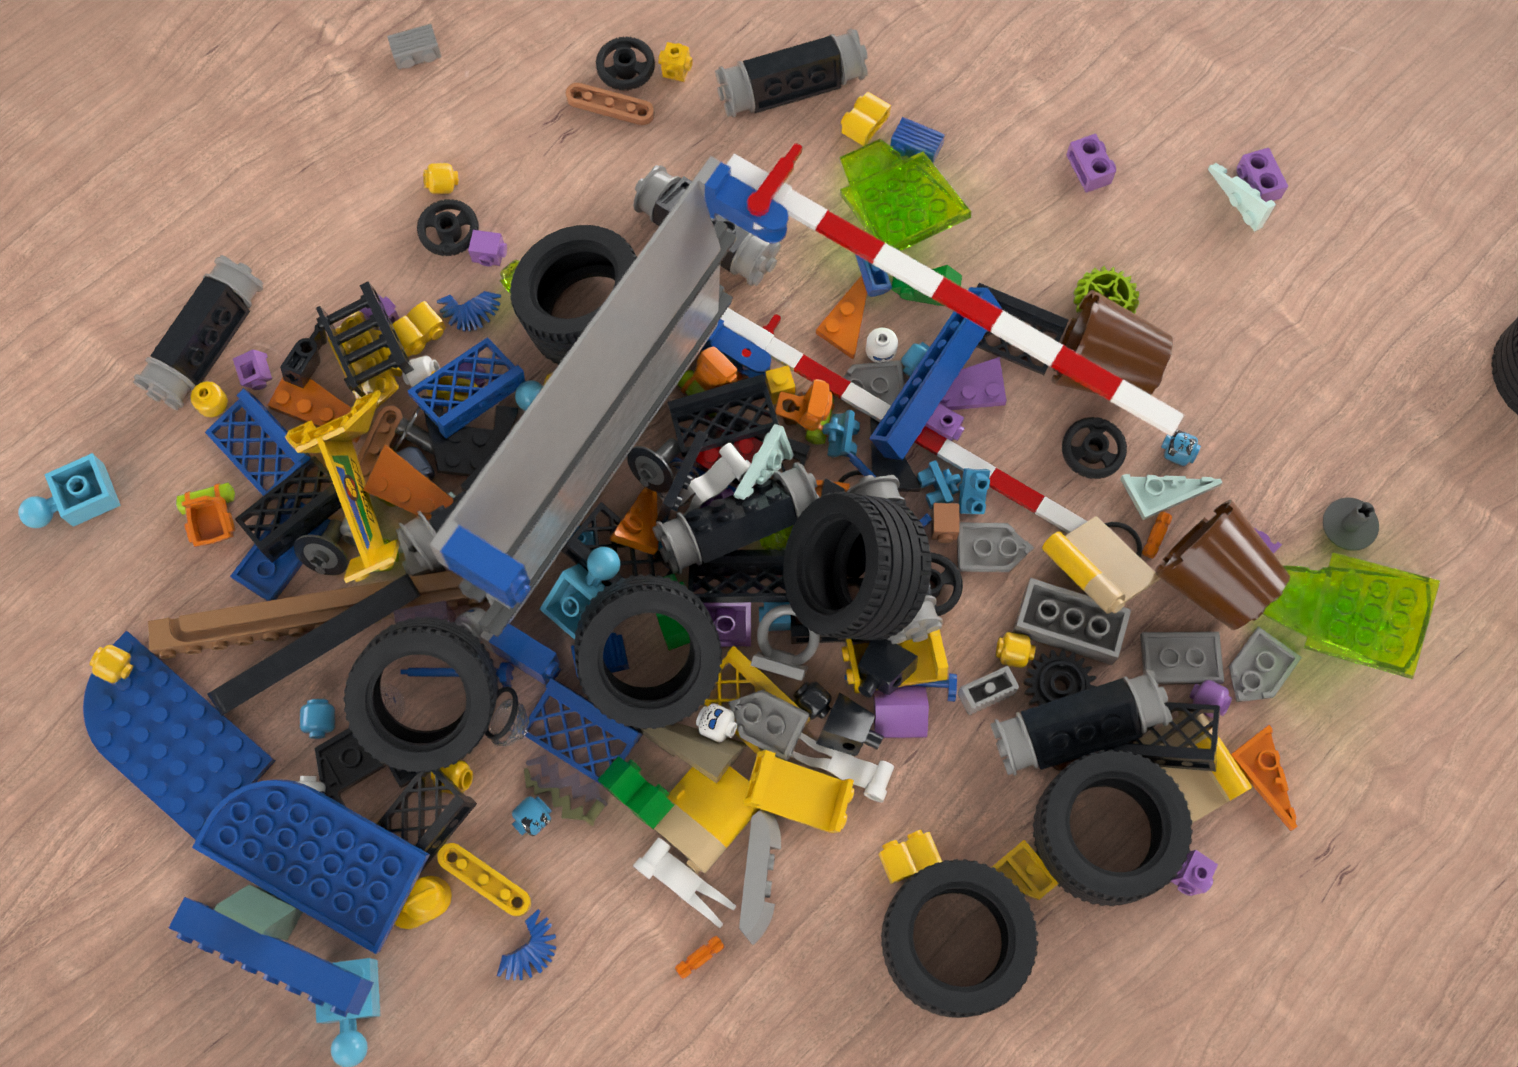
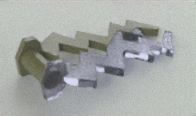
[524,755,608,826]

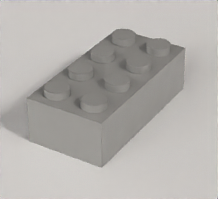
[1012,578,1131,665]

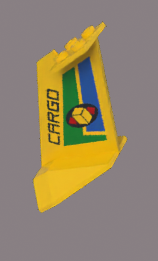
[285,389,400,583]

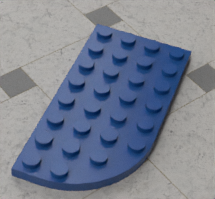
[83,631,276,840]
[192,779,430,954]

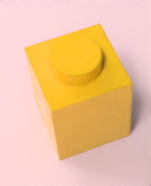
[765,365,795,404]

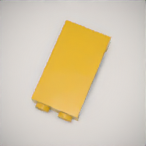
[841,630,949,694]
[743,750,854,833]

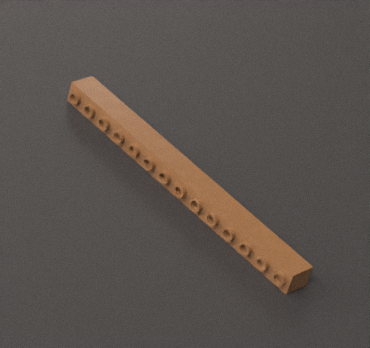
[148,570,489,659]

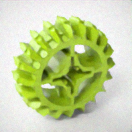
[1073,266,1140,314]

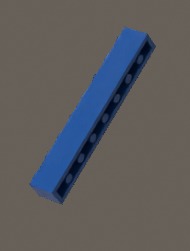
[869,287,1001,460]
[169,897,374,1017]

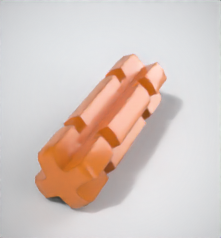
[1142,511,1172,559]
[675,936,724,979]

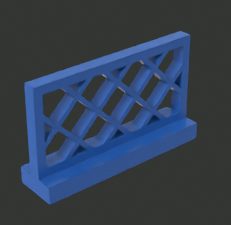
[408,337,525,439]
[205,388,312,496]
[519,678,643,786]

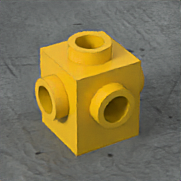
[658,42,693,82]

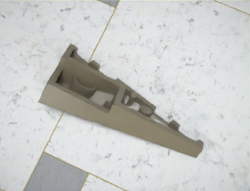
[631,723,747,784]

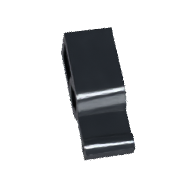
[280,323,327,389]

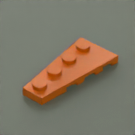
[267,377,361,443]
[364,444,453,521]

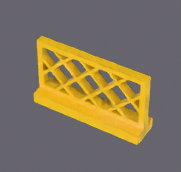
[705,646,811,757]

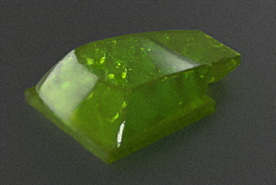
[840,139,971,251]
[1263,552,1441,679]

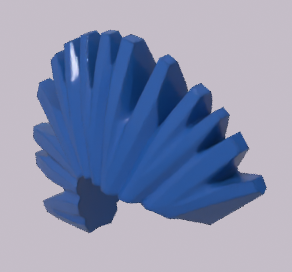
[437,291,502,332]
[497,909,556,981]

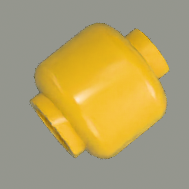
[423,163,459,194]
[190,381,228,418]
[996,632,1035,668]
[89,645,133,683]
[431,760,473,795]

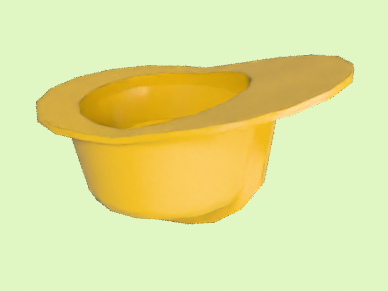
[394,875,452,929]

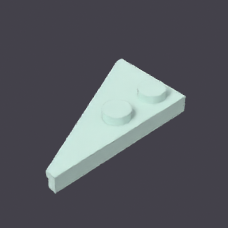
[1208,163,1276,232]
[734,424,794,500]
[1120,474,1222,520]

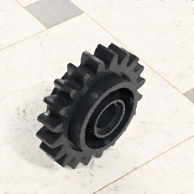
[1023,649,1096,706]

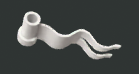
[679,443,751,516]
[791,733,894,802]
[633,837,737,928]

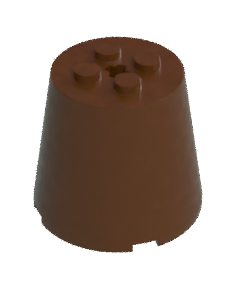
[1052,290,1173,395]
[1155,500,1290,630]

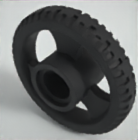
[596,36,655,91]
[417,199,479,256]
[1062,417,1127,479]
[930,552,963,616]

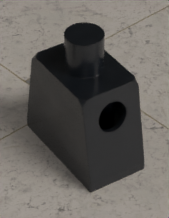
[858,639,918,698]
[816,693,884,756]

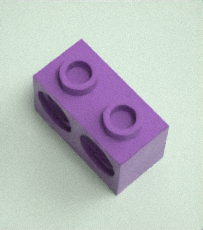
[1066,133,1116,193]
[1236,147,1288,202]

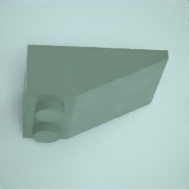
[214,884,303,941]

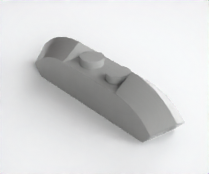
[739,810,781,945]

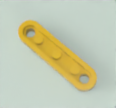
[437,843,531,917]

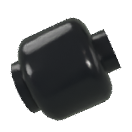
[793,681,832,720]

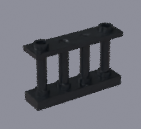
[316,281,414,397]

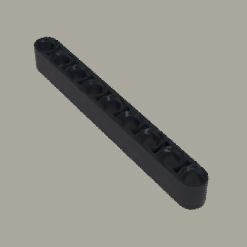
[207,573,421,716]

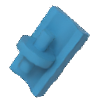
[822,409,860,458]
[917,460,961,509]
[958,468,990,514]

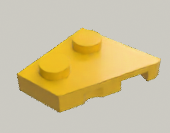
[991,840,1059,900]

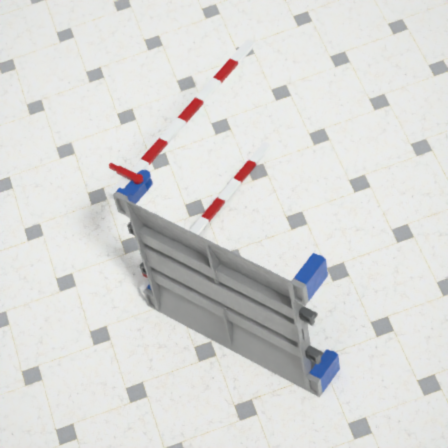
[429,143,1184,686]

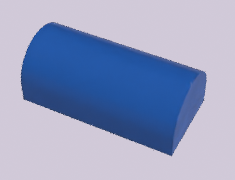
[855,254,892,297]

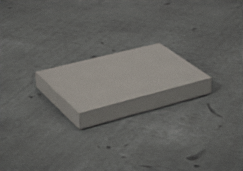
[1140,632,1224,685]

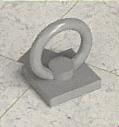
[751,604,820,681]

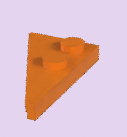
[816,275,867,359]
[610,486,658,555]
[1231,725,1298,831]

